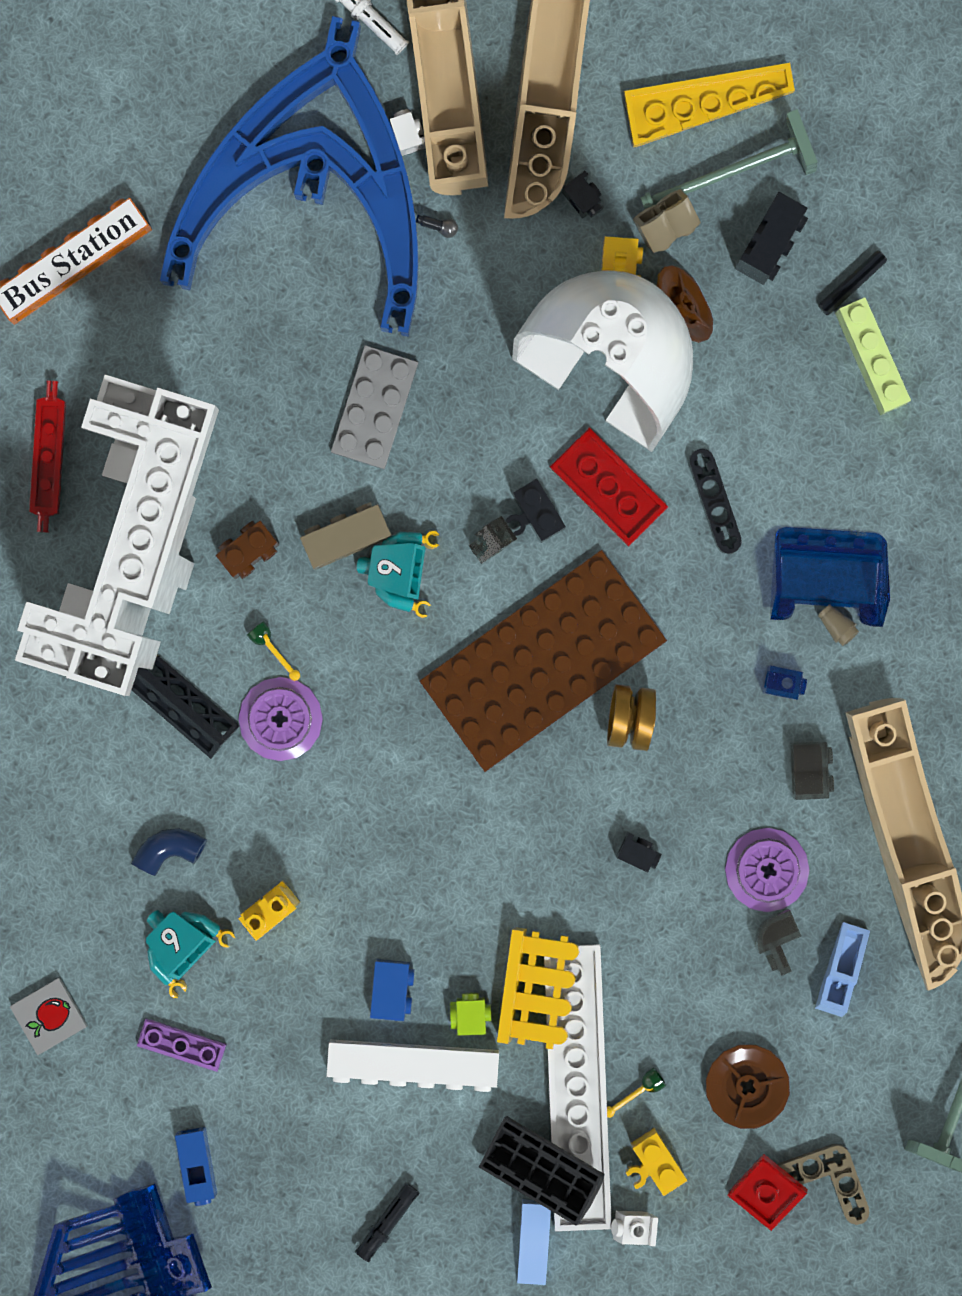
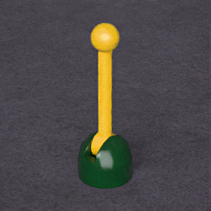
[247,621,300,681]
[607,1067,666,1118]

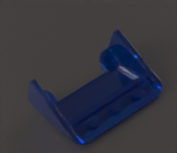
[770,527,890,627]

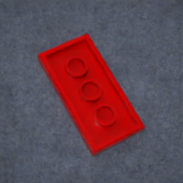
[549,427,668,547]

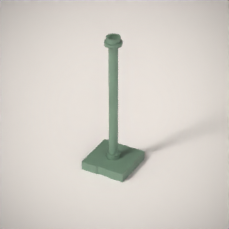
[640,109,818,209]
[905,1079,962,1173]

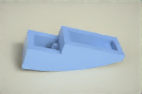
[815,922,870,1017]
[517,1199,551,1285]

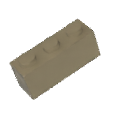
[300,502,391,570]

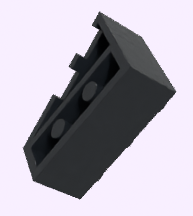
[735,192,808,285]

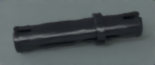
[355,1182,420,1262]

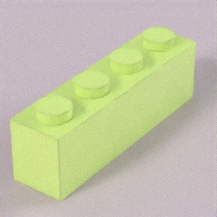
[835,298,911,415]

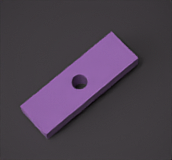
[137,1018,227,1072]

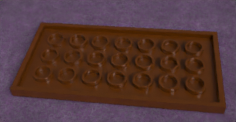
[419,550,667,772]

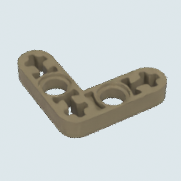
[777,1144,870,1225]

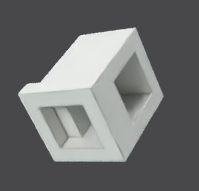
[390,109,426,156]
[611,1211,658,1246]

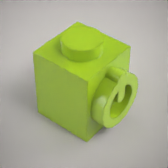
[450,993,491,1035]

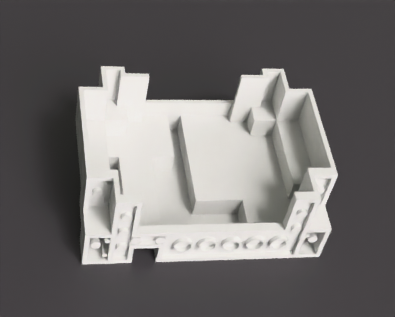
[15,375,219,696]

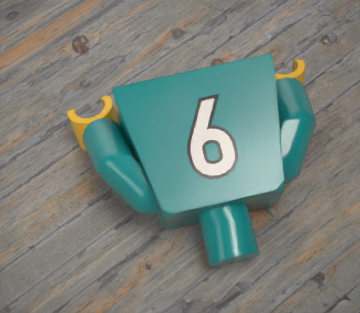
[357,531,439,618]
[146,910,235,998]

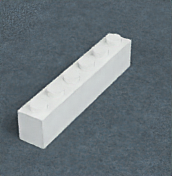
[327,1039,499,1092]

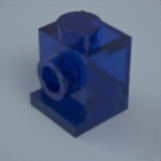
[763,665,807,700]

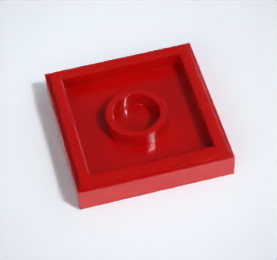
[727,1154,808,1231]

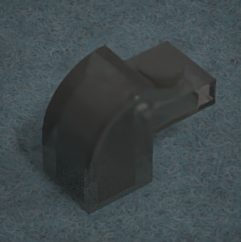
[755,908,801,976]

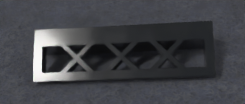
[131,655,239,759]

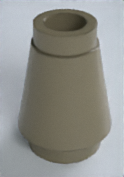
[818,605,859,646]

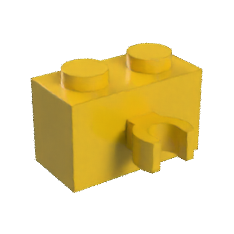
[601,236,643,277]
[625,1128,687,1196]

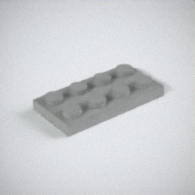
[331,346,419,470]

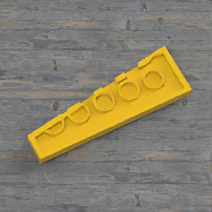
[624,63,795,148]

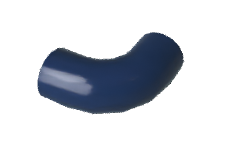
[131,828,207,876]

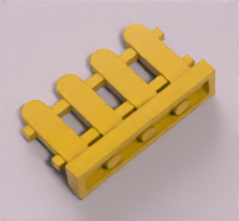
[497,927,580,1049]

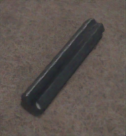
[818,250,887,315]

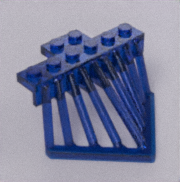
[33,1184,212,1296]

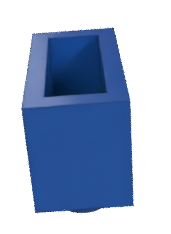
[370,959,415,1021]

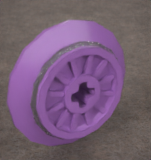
[238,677,323,761]
[725,828,810,912]

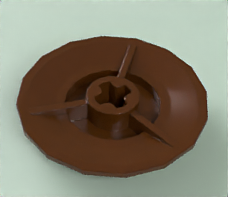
[657,265,713,343]
[706,1045,790,1129]

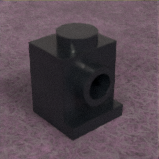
[562,170,604,219]
[616,832,662,873]

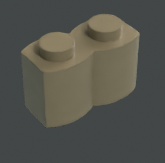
[633,189,701,253]

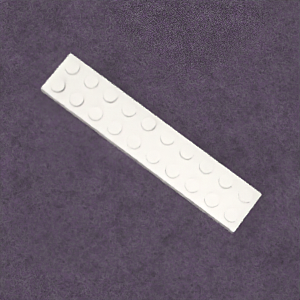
[544,944,611,1231]

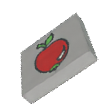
[10,977,88,1055]

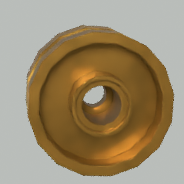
[607,684,656,751]

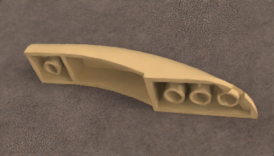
[407,0,488,195]
[504,0,590,219]
[846,698,962,991]

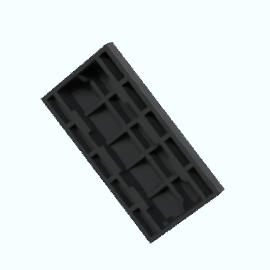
[479,1116,605,1226]

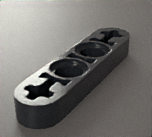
[689,449,742,554]

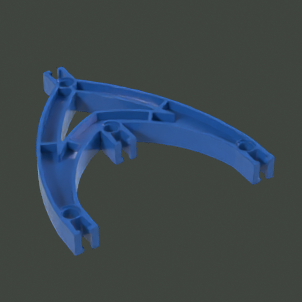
[160,16,418,337]

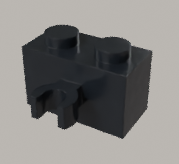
[505,479,566,543]

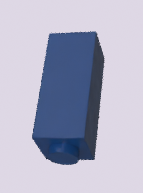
[175,1127,217,1206]

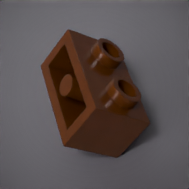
[215,521,280,579]

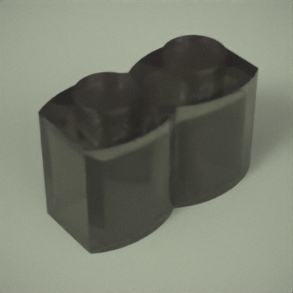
[790,741,834,800]

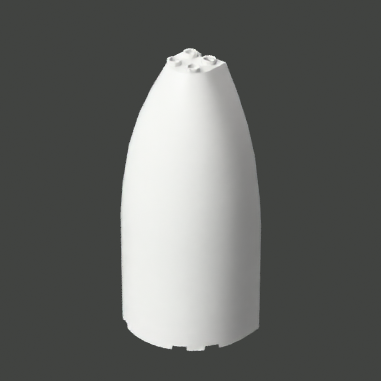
[512,271,693,452]

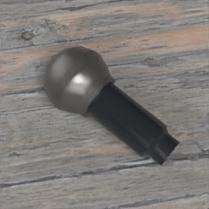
[416,215,458,238]

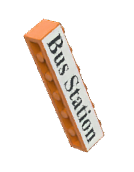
[0,197,152,325]

